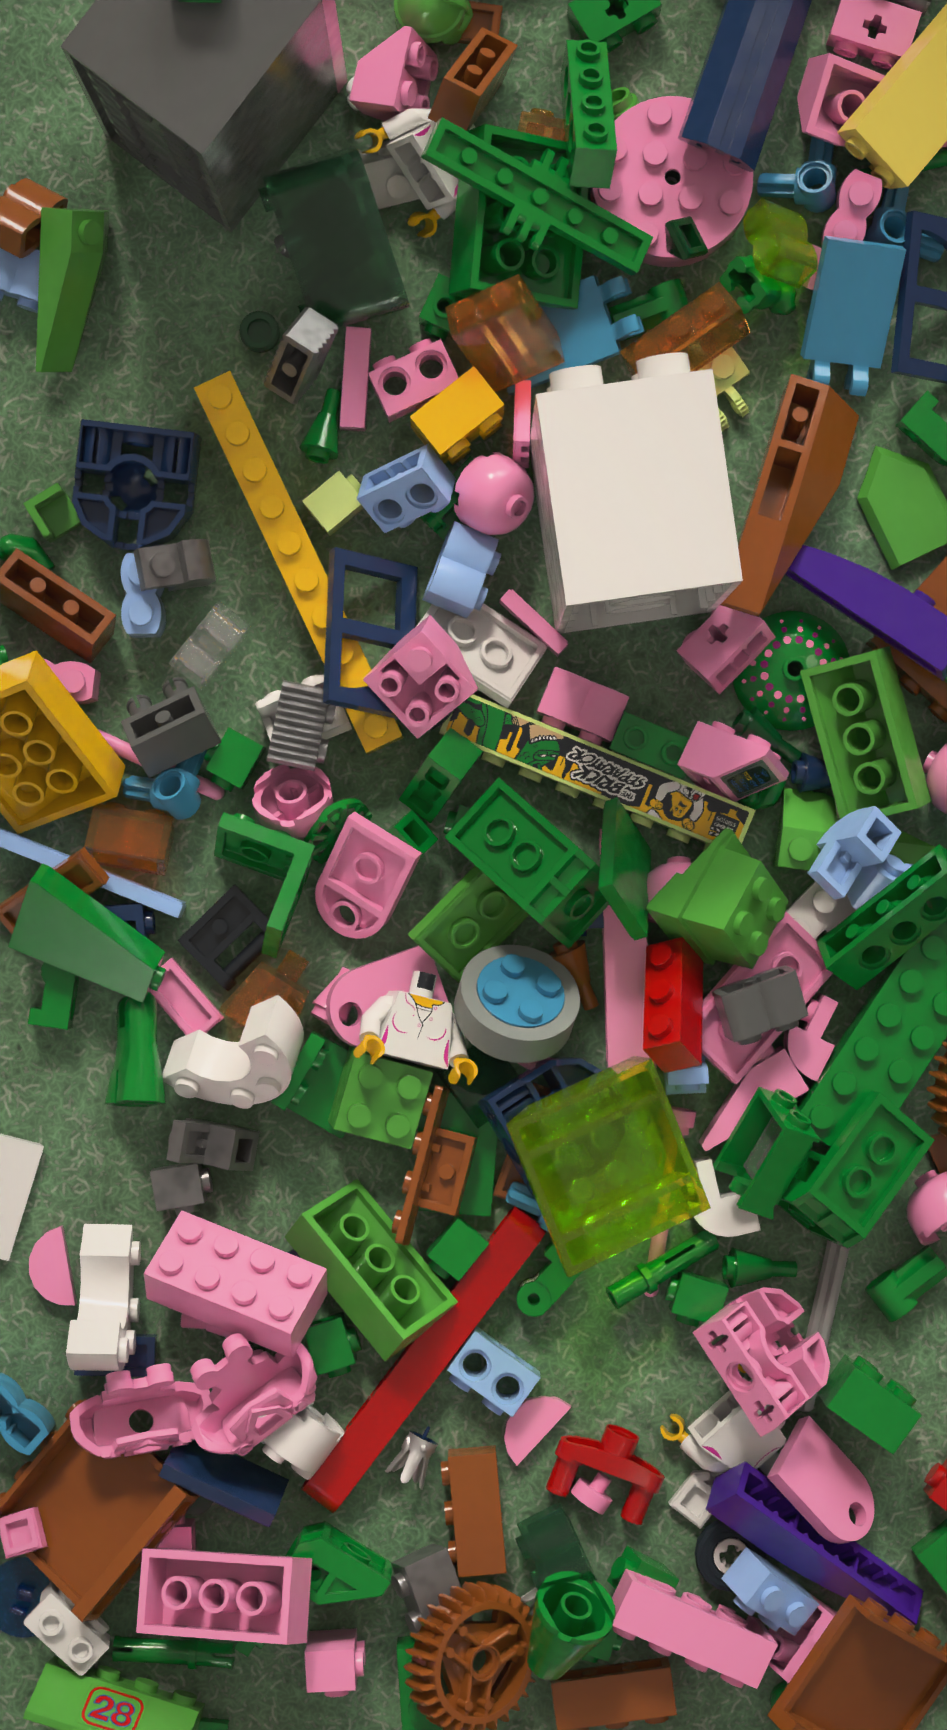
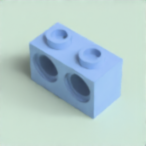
[357,444,456,533]
[447,1326,540,1417]

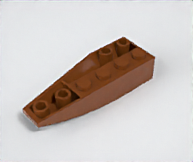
[720,374,859,617]

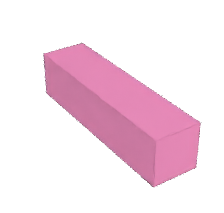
[340,326,372,431]

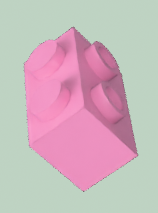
[305,1628,366,1697]

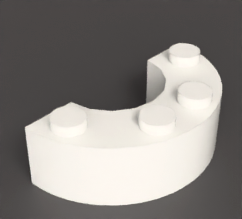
[162,995,304,1109]
[66,1224,141,1371]

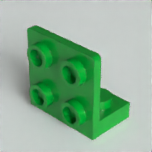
[271,1030,348,1138]

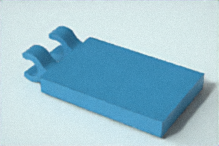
[800,236,906,397]
[483,275,645,395]

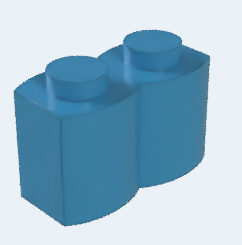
[0,1373,56,1455]

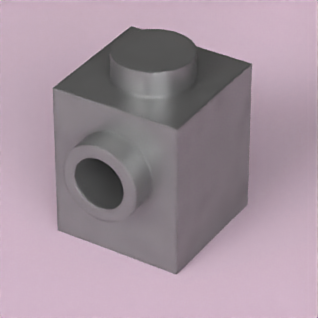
[150,1163,213,1215]

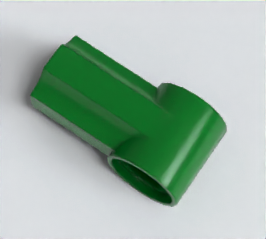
[608,278,695,342]
[865,1245,947,1322]

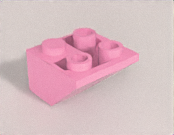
[349,26,439,121]
[363,615,478,739]

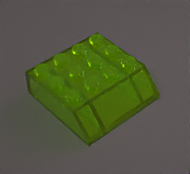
[506,1056,711,1277]

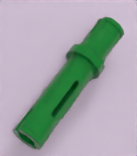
[606,1229,719,1309]
[112,1635,235,1669]

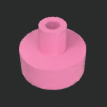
[571,1471,613,1515]

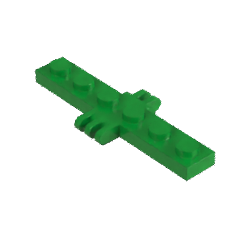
[420,117,653,276]

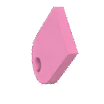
[315,811,422,939]
[326,945,449,1047]
[767,1416,875,1544]

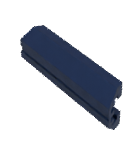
[678,0,812,172]

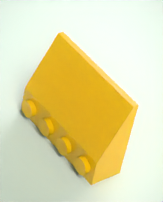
[0,650,125,834]

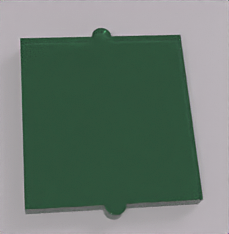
[436,1045,518,1129]

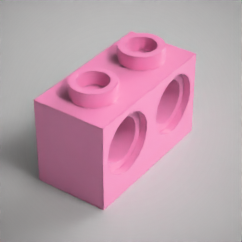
[368,338,459,423]

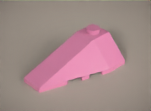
[797,53,947,148]

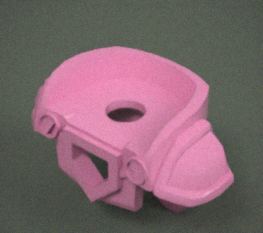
[190,1333,318,1456]
[70,1363,212,1459]

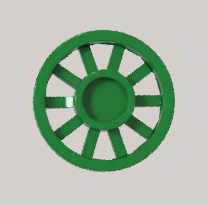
[304,798,372,864]

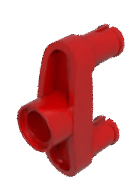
[546,1424,665,1525]

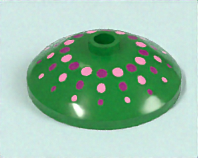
[732,611,850,731]

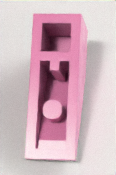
[698,1045,809,1152]

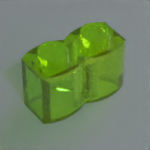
[743,198,818,289]

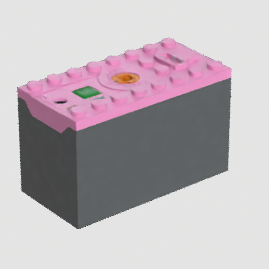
[61,0,348,232]

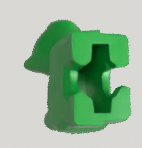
[719,255,798,315]

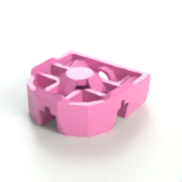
[692,1287,830,1437]

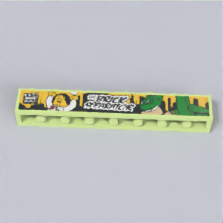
[439,694,756,851]

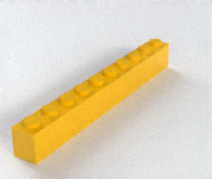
[194,371,403,755]

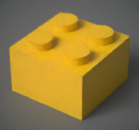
[410,366,504,465]

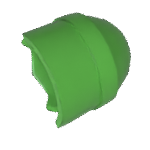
[394,0,473,45]

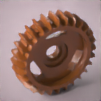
[403,1581,536,1730]

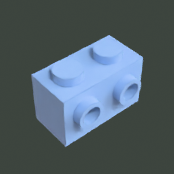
[721,1547,819,1636]

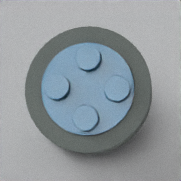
[454,945,580,1063]

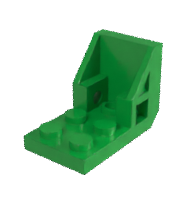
[445,777,609,949]
[778,1090,935,1249]
[234,1521,392,1657]

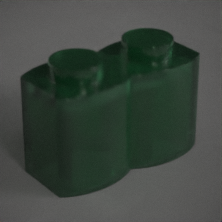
[515,1502,597,1590]

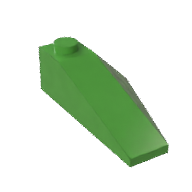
[36,207,109,372]
[773,788,935,871]

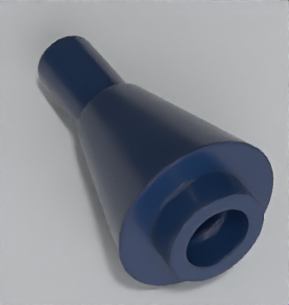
[791,753,831,792]

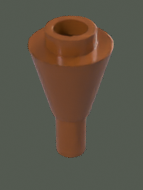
[549,940,599,1010]

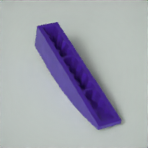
[785,545,947,681]
[706,1461,924,1625]

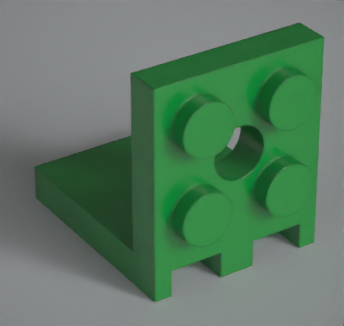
[214,812,315,958]

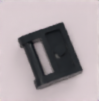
[177,884,286,991]

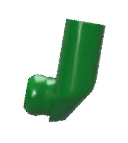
[0,534,55,571]
[738,770,791,811]

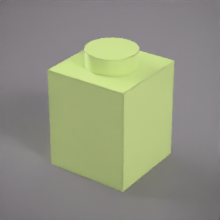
[302,471,363,536]

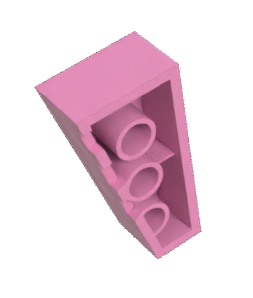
[612,1569,778,1689]

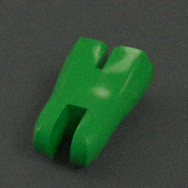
[105,992,166,1107]

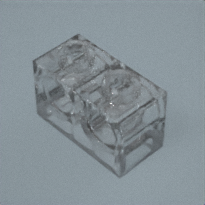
[169,600,254,691]

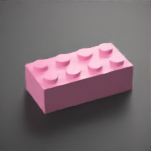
[144,1210,328,1358]
[136,1548,312,1645]

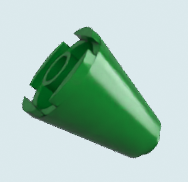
[527,1571,616,1680]

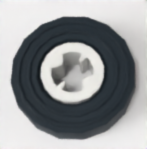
[694,1519,767,1592]

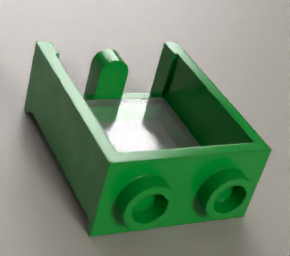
[713,1087,820,1220]

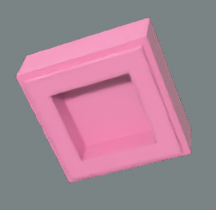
[0,1507,48,1559]

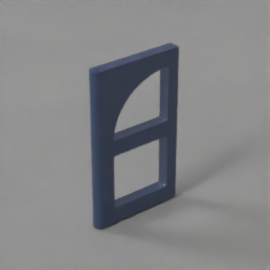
[891,211,947,384]
[323,547,418,719]

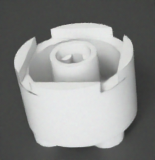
[259,1402,344,1480]

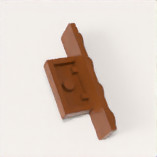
[392,1085,478,1245]

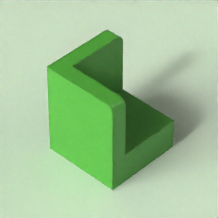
[23,483,81,543]

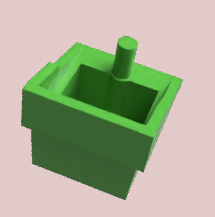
[646,828,789,969]

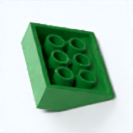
[448,124,589,310]

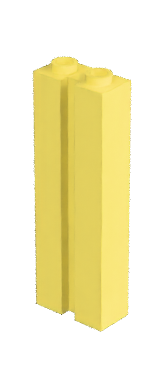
[837,4,947,190]

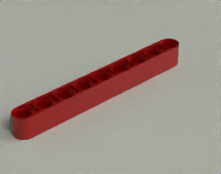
[301,1206,547,1513]

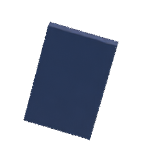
[159,1440,289,1527]

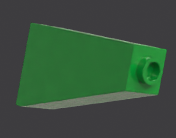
[8,863,166,1003]

